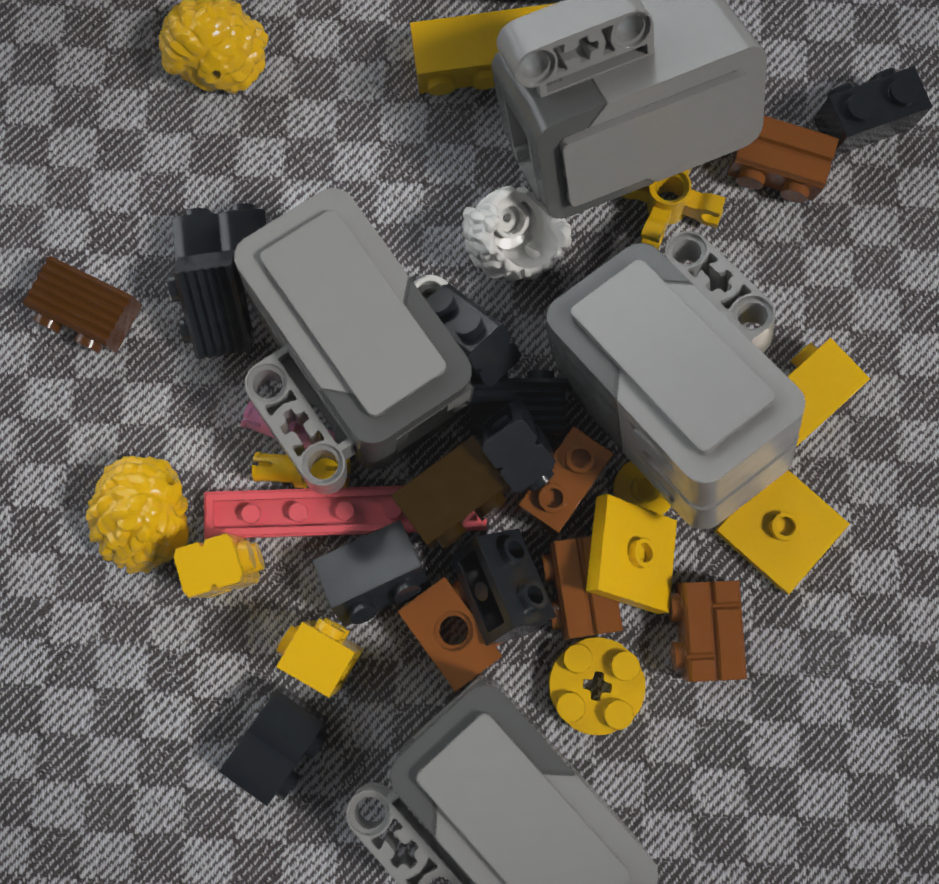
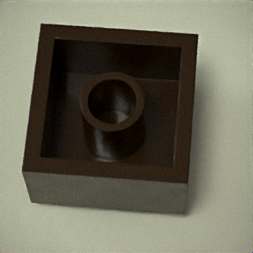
[391,436,509,550]

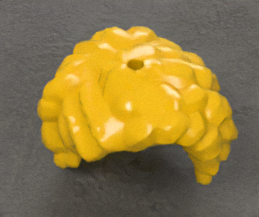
[158,0,268,94]
[85,455,189,574]

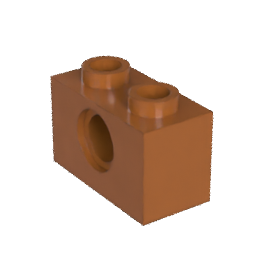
[516,426,614,536]
[397,577,503,691]

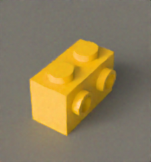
[276,617,364,698]

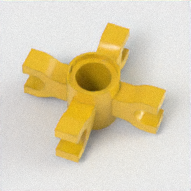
[621,168,726,250]

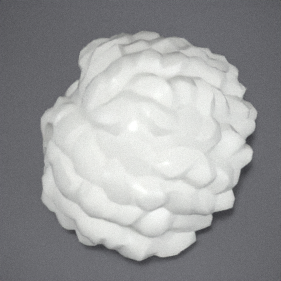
[462,185,571,281]

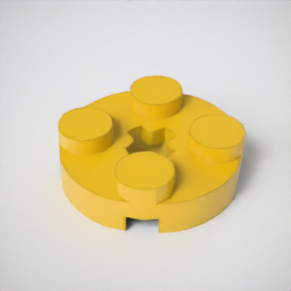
[548,637,646,735]

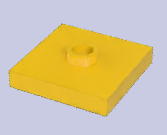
[714,470,850,595]
[586,494,677,614]

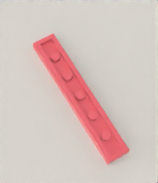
[204,486,487,539]

